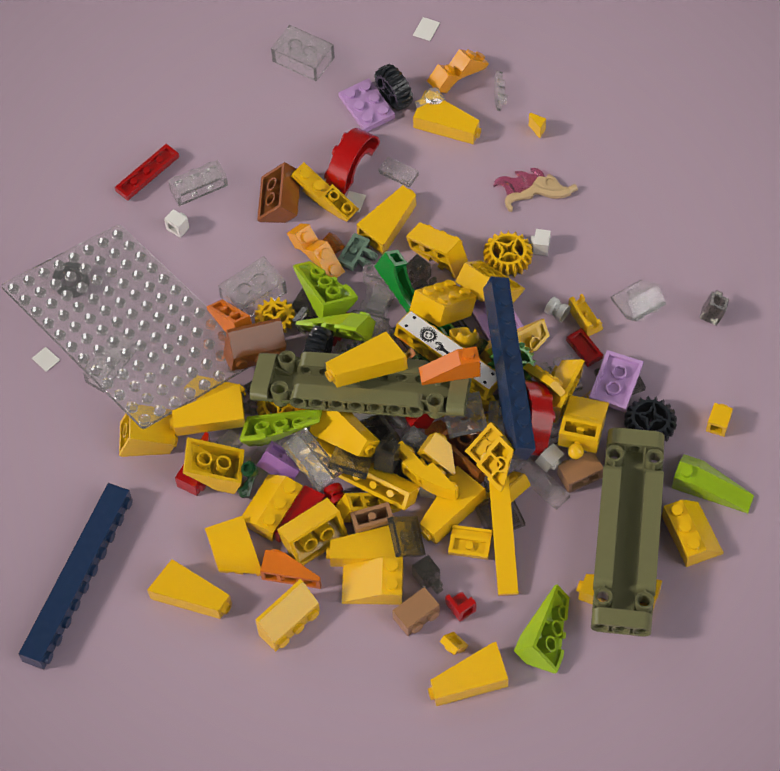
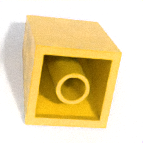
[119,404,178,457]

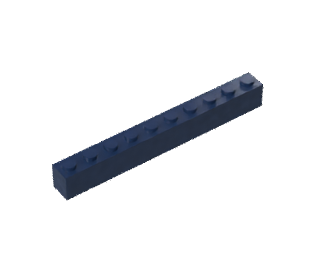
[483,277,536,460]
[18,483,133,670]

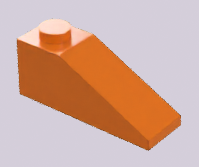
[206,299,252,332]
[419,346,481,385]
[260,549,321,589]

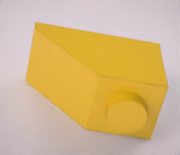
[417,432,455,477]

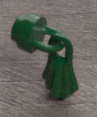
[237,461,259,498]

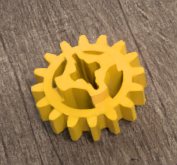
[254,297,295,333]

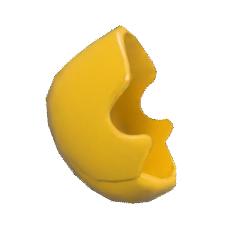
[449,327,479,348]

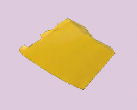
[465,422,514,492]
[205,515,261,576]

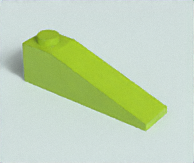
[293,261,358,318]
[295,312,376,342]
[240,409,322,447]
[672,454,754,514]
[514,584,570,673]

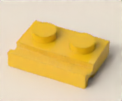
[448,525,493,560]

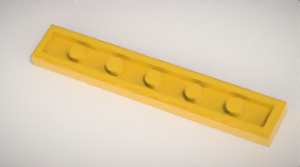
[489,476,518,596]

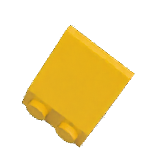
[183,437,245,494]
[342,557,404,605]

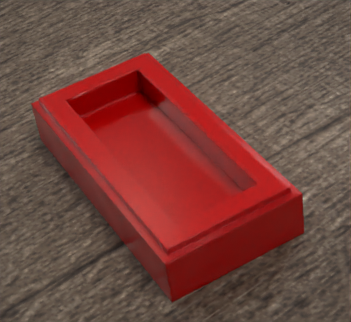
[566,328,604,367]

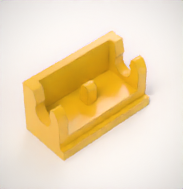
[568,294,603,336]

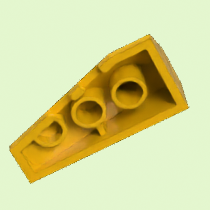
[477,319,550,367]

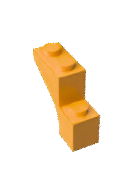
[427,49,489,93]
[287,223,345,278]

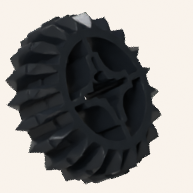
[374,64,413,111]
[303,325,334,353]
[624,396,677,442]

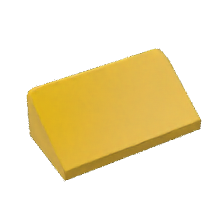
[486,471,531,503]

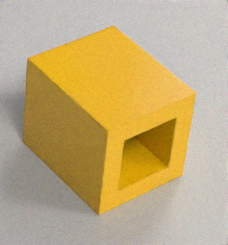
[706,403,733,437]

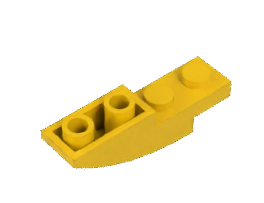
[291,162,359,222]
[396,441,459,501]

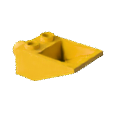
[558,395,609,459]

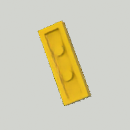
[523,363,566,397]

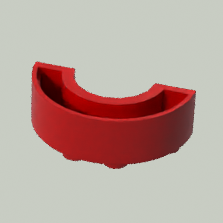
[324,128,380,195]
[525,380,556,456]

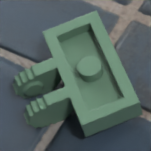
[338,233,378,271]

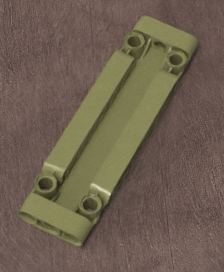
[250,350,472,419]
[591,428,665,637]

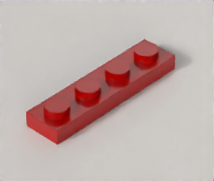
[115,144,179,201]

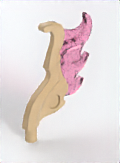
[493,168,578,212]

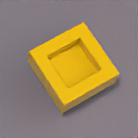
[439,632,468,655]

